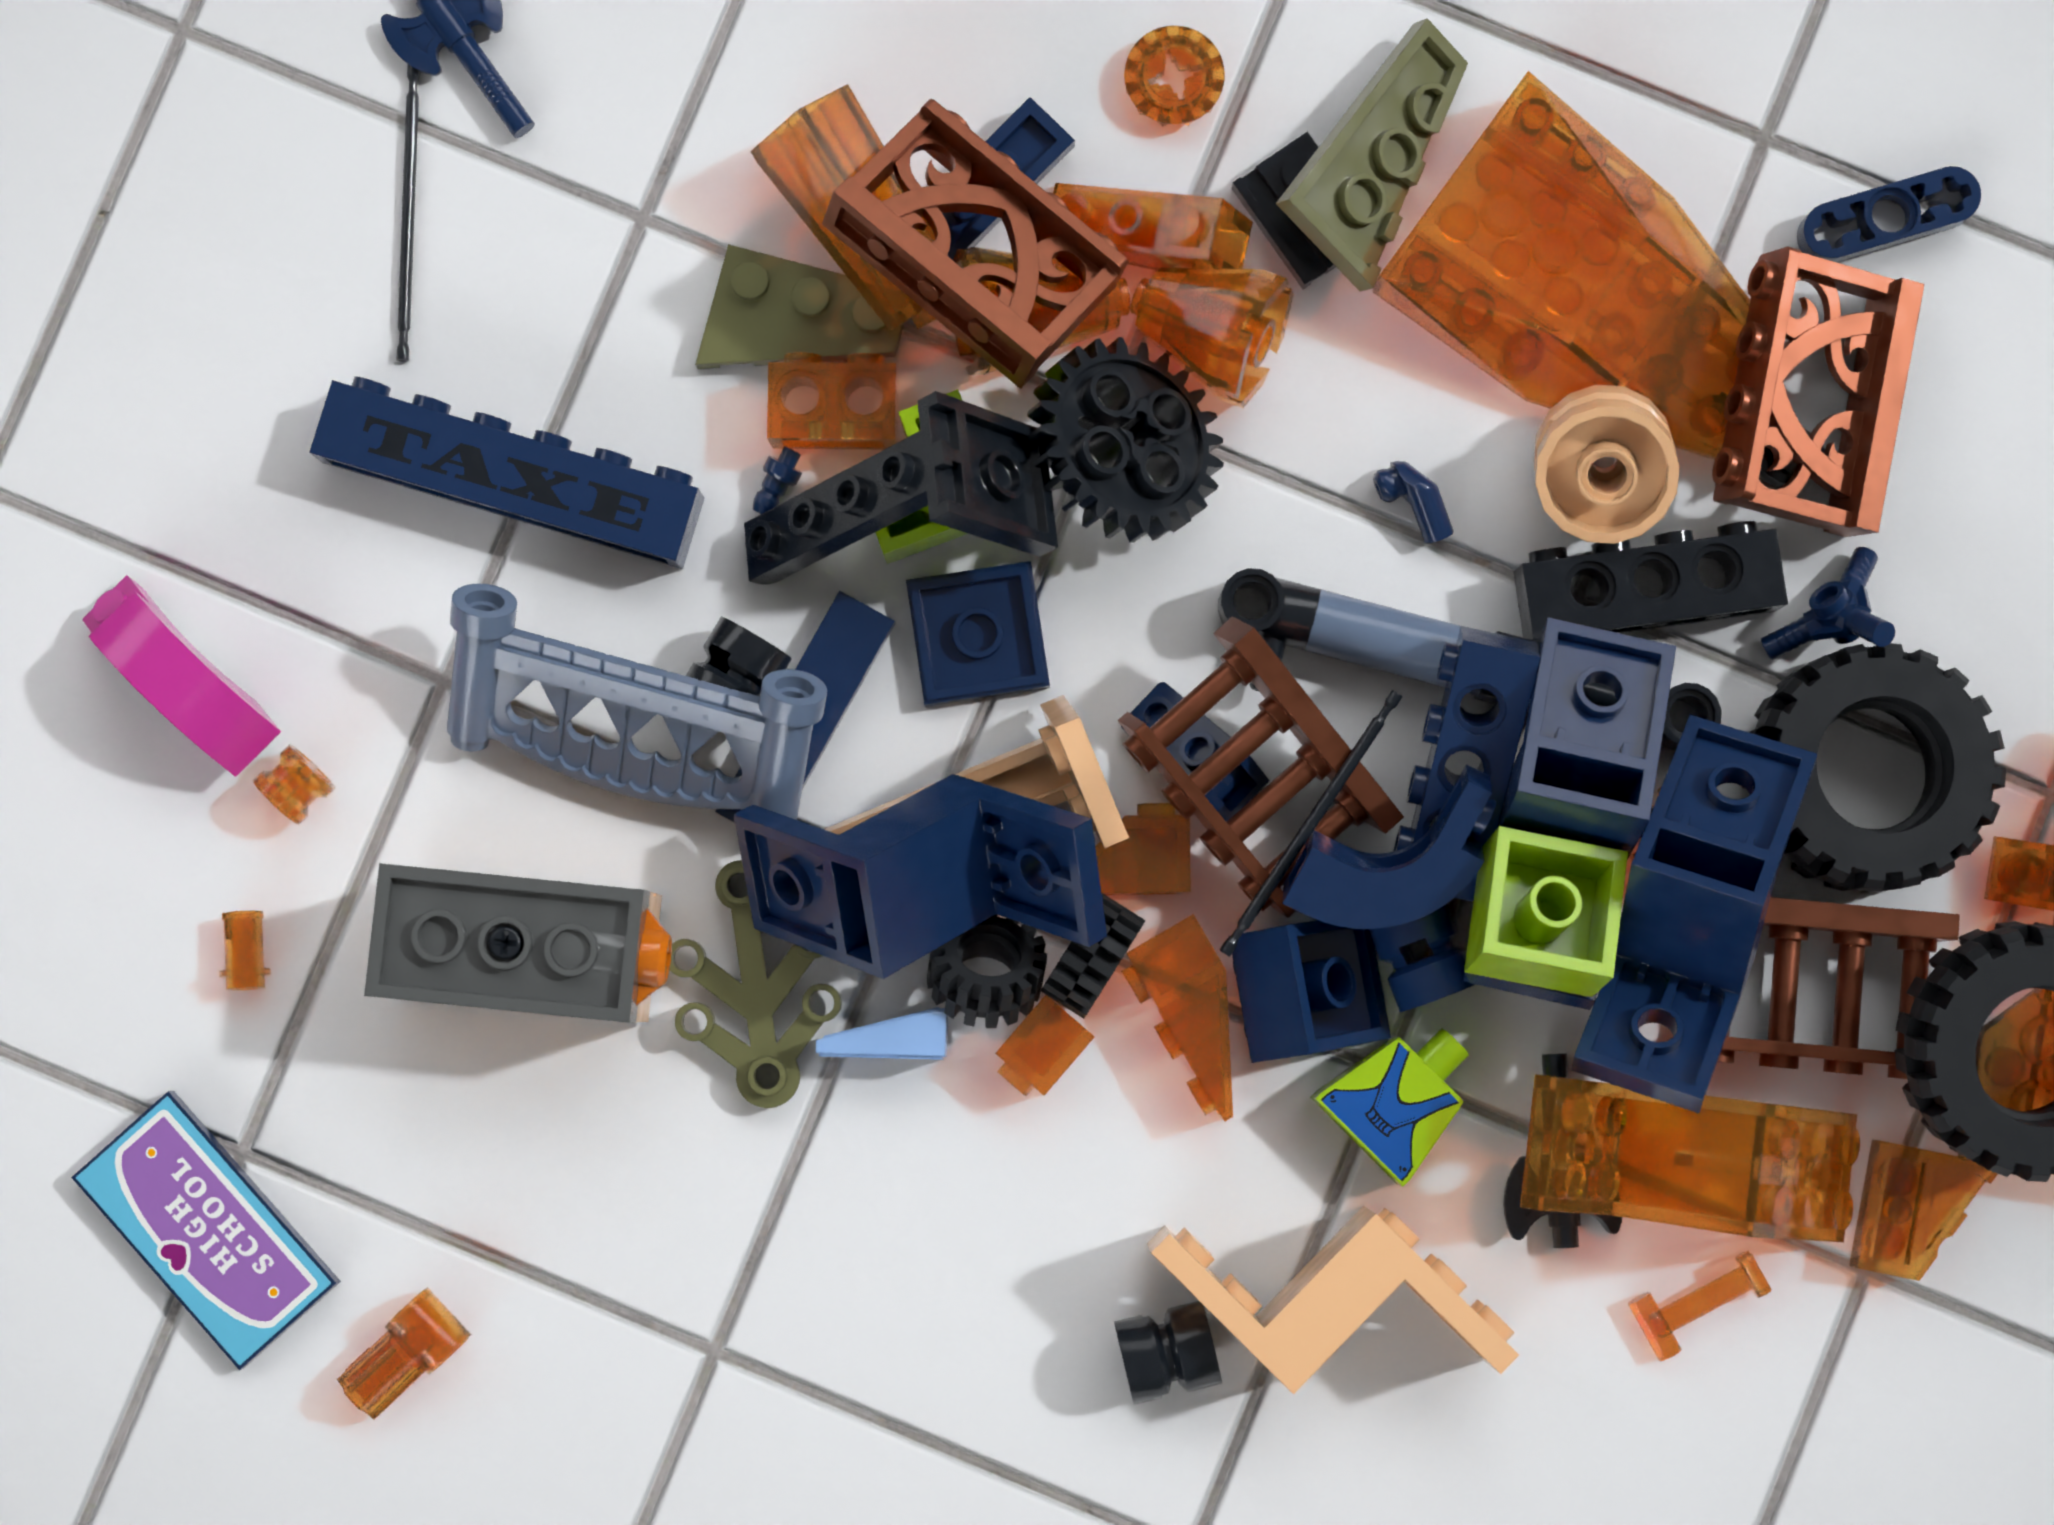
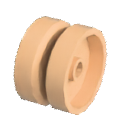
[1533,385,1680,544]

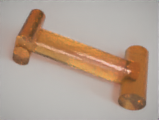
[1628,1250,1772,1361]

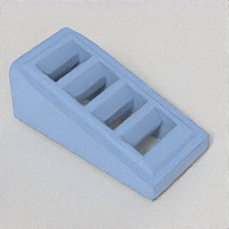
[816,1007,948,1060]

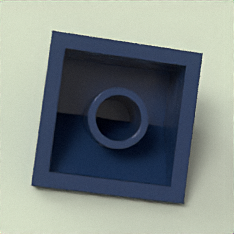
[1229,920,1391,1063]

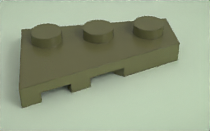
[695,244,911,369]

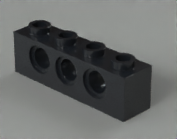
[1513,521,1788,642]

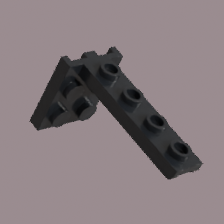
[744,391,1058,585]

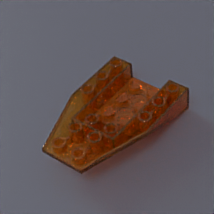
[1372,71,1750,460]

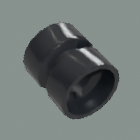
[686,616,792,697]
[1114,1301,1222,1405]

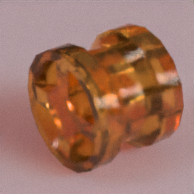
[253,744,336,825]

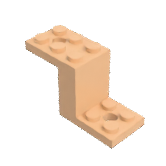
[1147,1206,1519,1394]

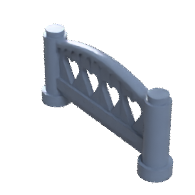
[447,583,827,820]

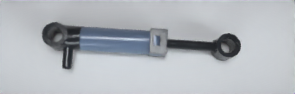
[1218,568,1722,750]

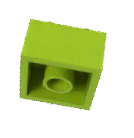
[1464,826,1628,997]

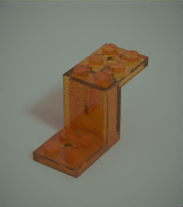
[1520,1074,1860,1243]

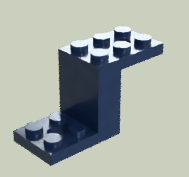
[1463,617,1677,1010]
[1571,715,1818,1113]
[733,774,1107,979]

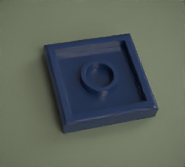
[906,561,1050,707]

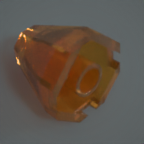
[1130,268,1294,408]

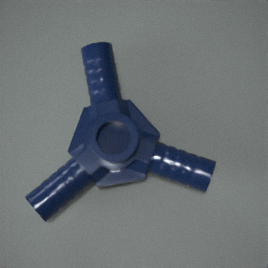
[1761,547,1895,660]

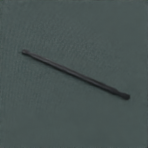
[396,64,420,362]
[1219,690,1403,957]

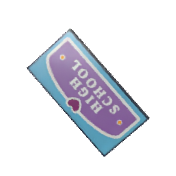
[71,1091,341,1370]

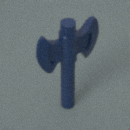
[381,0,535,138]

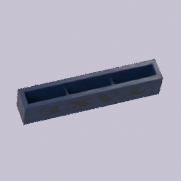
[309,376,705,569]

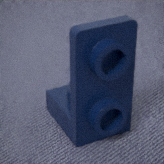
[1121,682,1270,822]

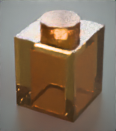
[995,995,1095,1096]

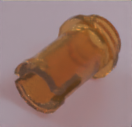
[219,910,271,991]

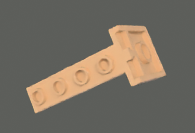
[824,695,1129,848]

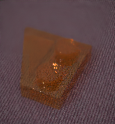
[1849,1139,1998,1281]

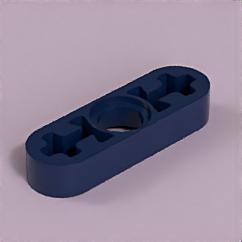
[1797,166,1981,263]

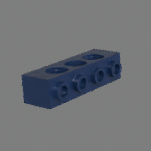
[1393,626,1541,902]

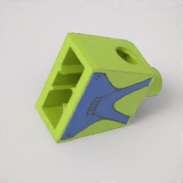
[1310,1028,1469,1187]

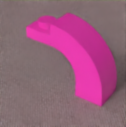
[82,575,281,777]

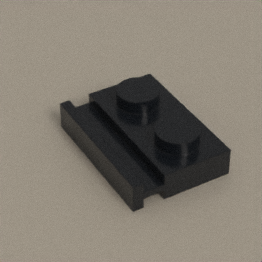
[1231,131,1336,290]

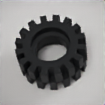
[1040,893,1146,1019]
[926,914,1047,1028]

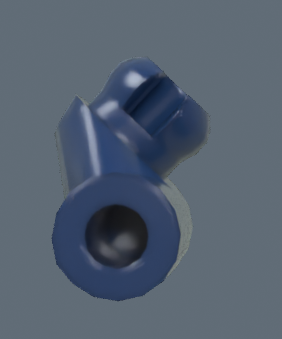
[1373,461,1454,543]

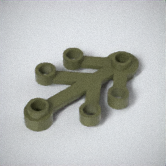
[670,860,842,1108]

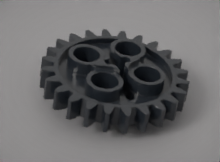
[1027,337,1224,543]

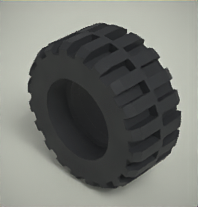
[1742,643,2006,893]
[1894,921,2054,1182]

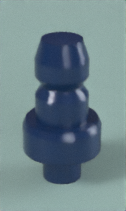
[752,446,802,514]

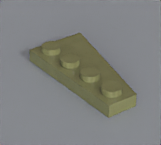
[1276,18,1468,292]

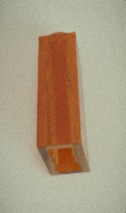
[750,84,936,331]

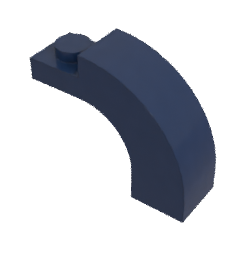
[1282,764,1496,929]

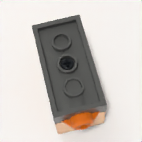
[364,863,672,1023]

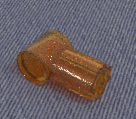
[337,1287,472,1420]

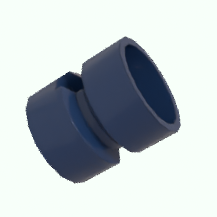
[1368,904,1476,1012]

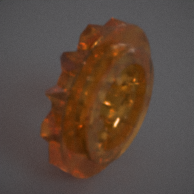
[1124,25,1225,127]

